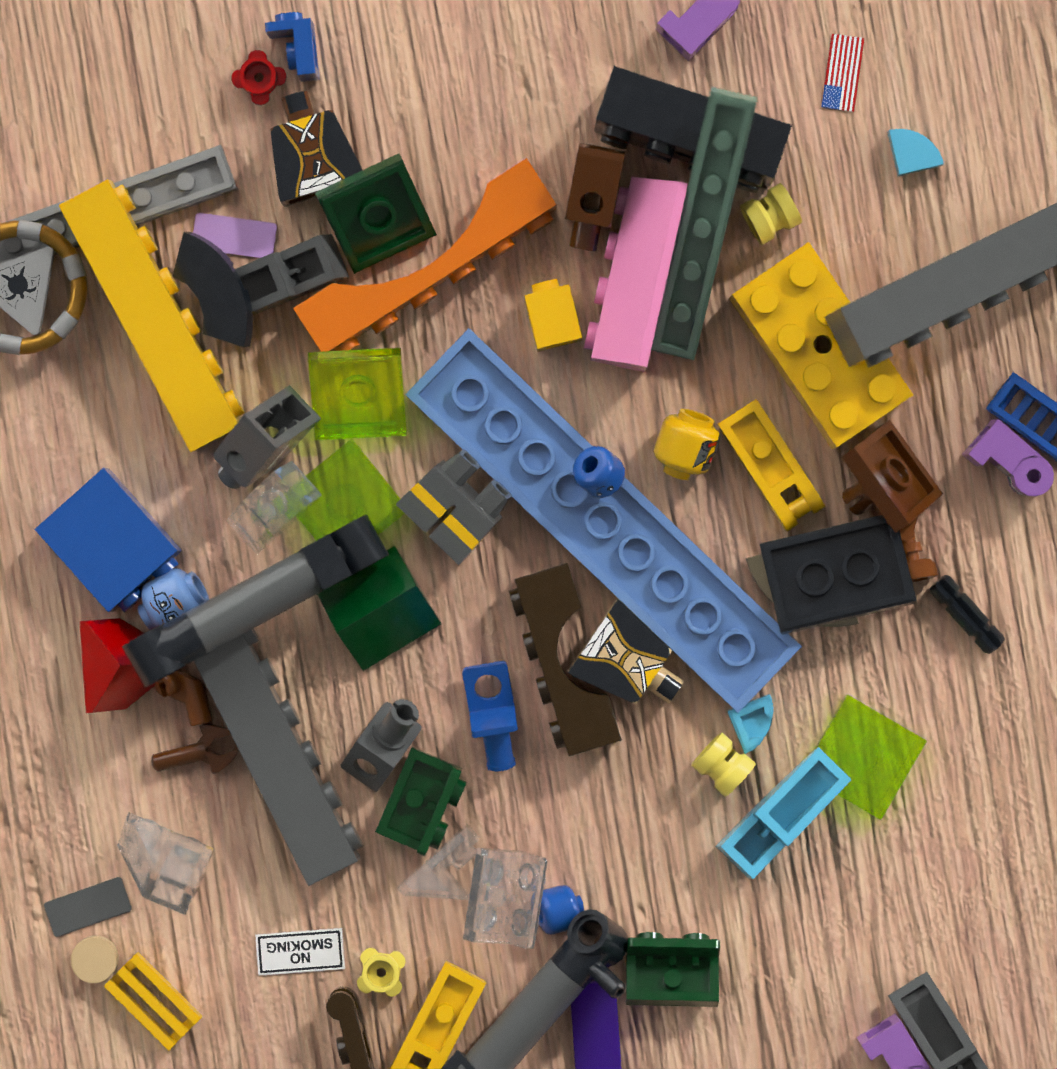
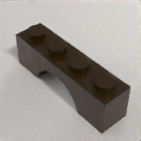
[509,563,622,756]

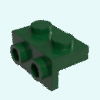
[375,747,467,856]
[626,932,720,1007]

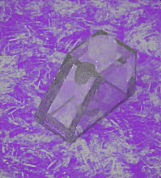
[226,461,322,555]

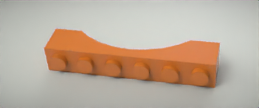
[293,158,557,359]

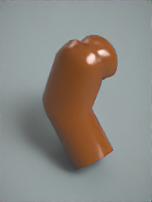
[154,669,213,726]

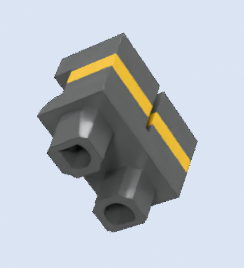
[396,449,512,565]

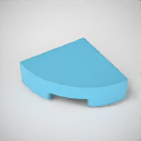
[887,129,944,176]
[727,694,774,754]

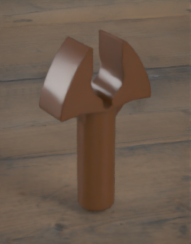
[151,724,239,774]

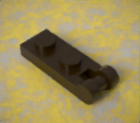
[326,987,375,1069]

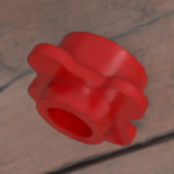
[231,50,287,105]

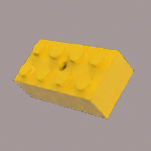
[729,242,914,449]

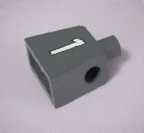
[214,385,321,489]

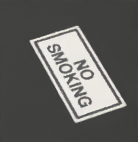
[255,928,345,976]

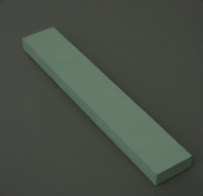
[651,87,758,360]

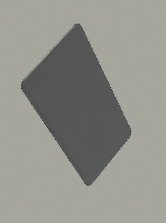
[44,877,132,937]

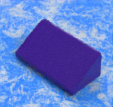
[571,981,622,1069]

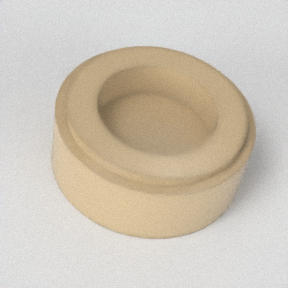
[71,936,119,983]

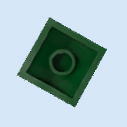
[317,545,442,671]

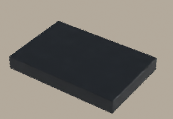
[760,515,917,635]

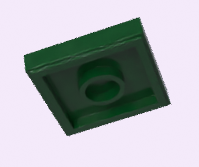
[315,153,437,274]

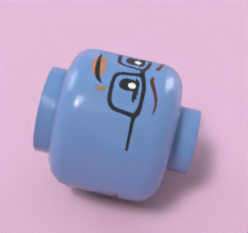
[138,568,209,630]

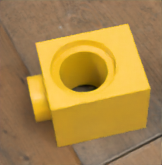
[524,279,582,352]

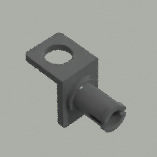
[340,699,422,792]

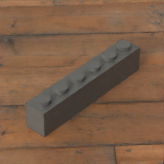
[825,203,1057,368]
[194,629,363,886]

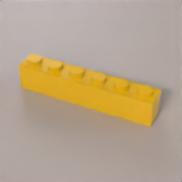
[58,179,245,453]

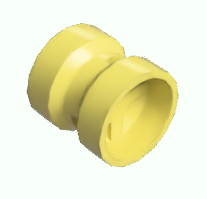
[740,183,802,245]
[691,732,756,797]

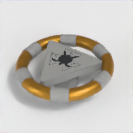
[0,220,87,355]

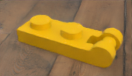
[717,399,826,532]
[389,960,487,1069]

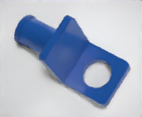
[462,661,518,772]

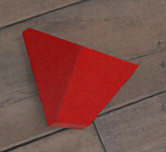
[79,618,155,713]

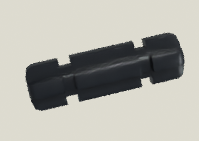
[930,575,1005,654]

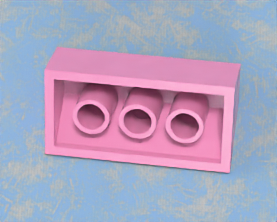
[584,177,688,372]

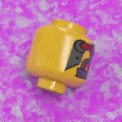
[654,409,720,480]

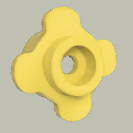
[357,948,406,997]

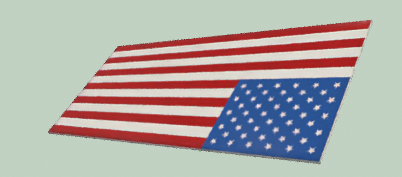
[821,34,865,112]

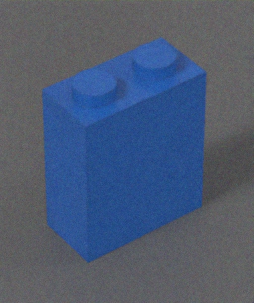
[34,468,182,613]

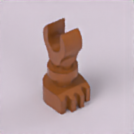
[899,517,938,583]

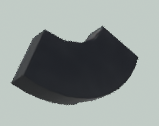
[173,232,253,347]

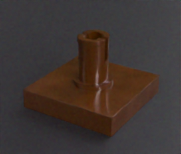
[841,419,943,533]

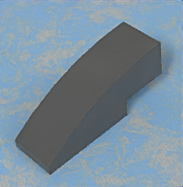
[235,234,349,315]
[888,972,988,1069]

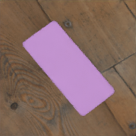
[193,213,277,258]

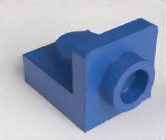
[265,12,320,82]

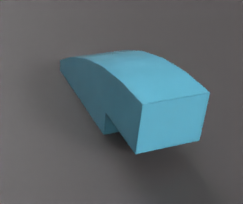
[716,747,852,879]

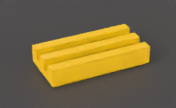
[104,952,202,1051]

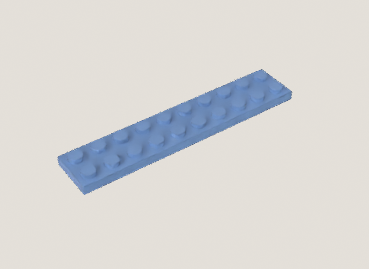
[405,328,802,713]

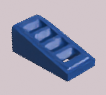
[986,372,1057,462]

